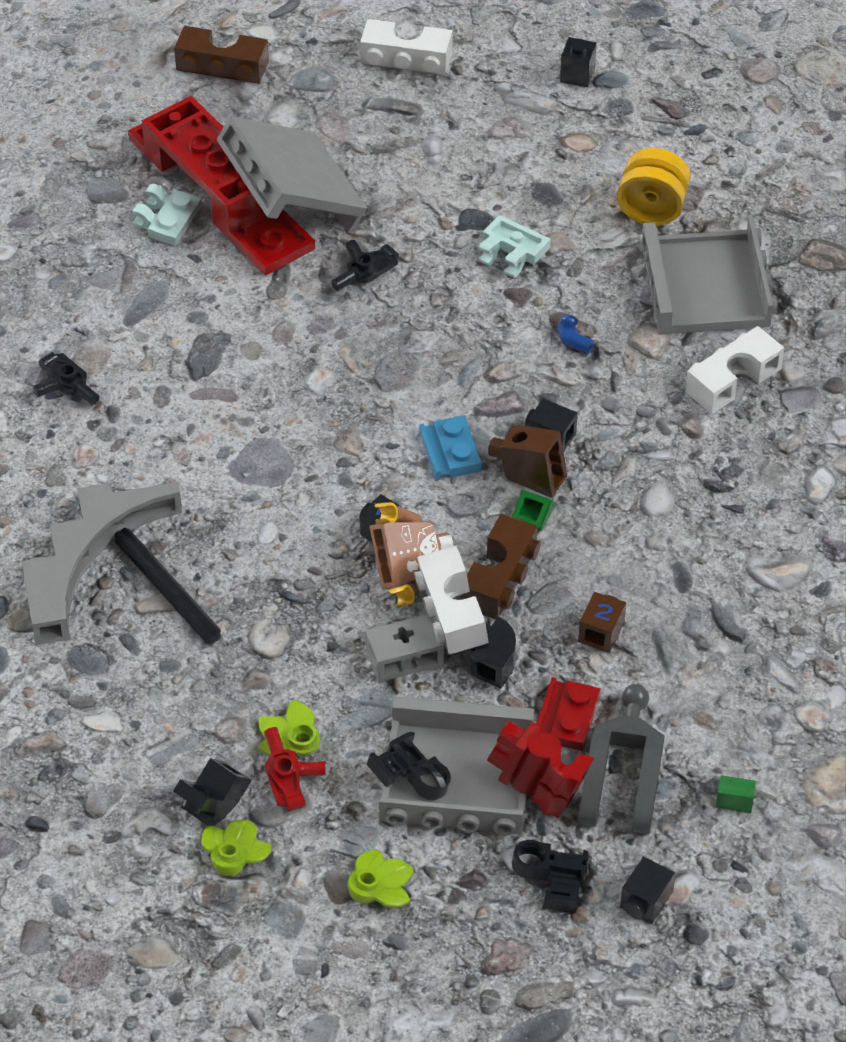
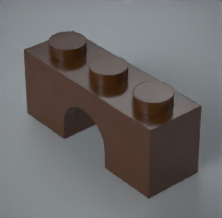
[174,26,269,84]
[460,514,541,619]

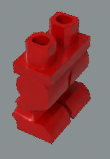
[487,720,595,819]

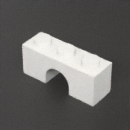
[360,19,453,75]
[685,326,784,414]
[414,545,489,655]

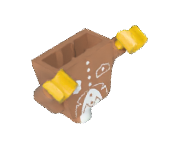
[369,502,453,608]

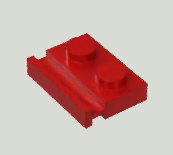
[537,677,601,751]

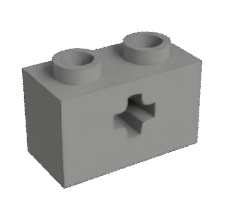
[365,614,444,683]

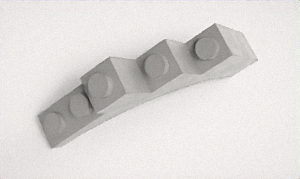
[21,482,182,645]

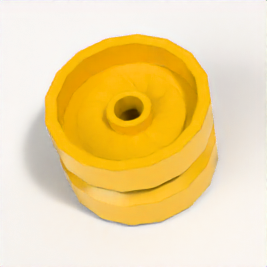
[617,147,691,226]

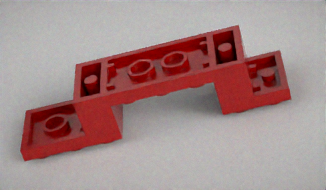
[128,95,315,276]

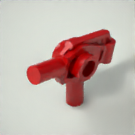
[264,727,326,811]

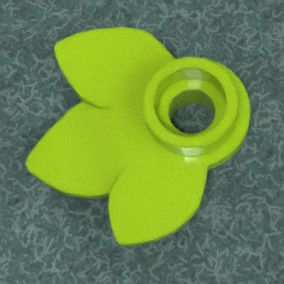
[258,700,321,756]
[201,819,272,876]
[347,849,414,908]

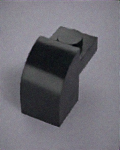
[470,616,516,689]
[173,758,252,826]

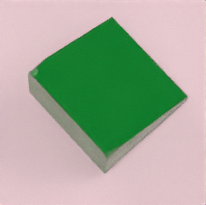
[512,489,556,532]
[716,775,756,813]

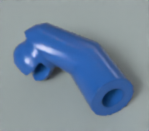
[557,314,594,354]

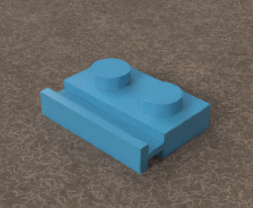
[419,415,482,481]

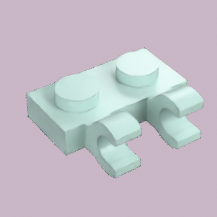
[132,184,201,247]
[478,215,551,278]

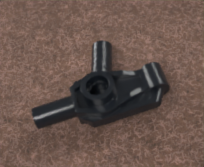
[331,240,399,291]
[33,352,100,405]

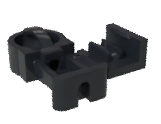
[367,732,451,800]
[511,840,589,913]

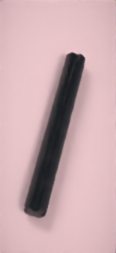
[114,527,221,645]

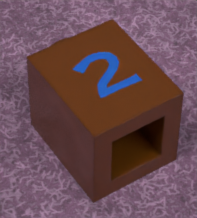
[578,592,626,653]

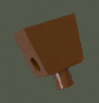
[488,425,567,497]

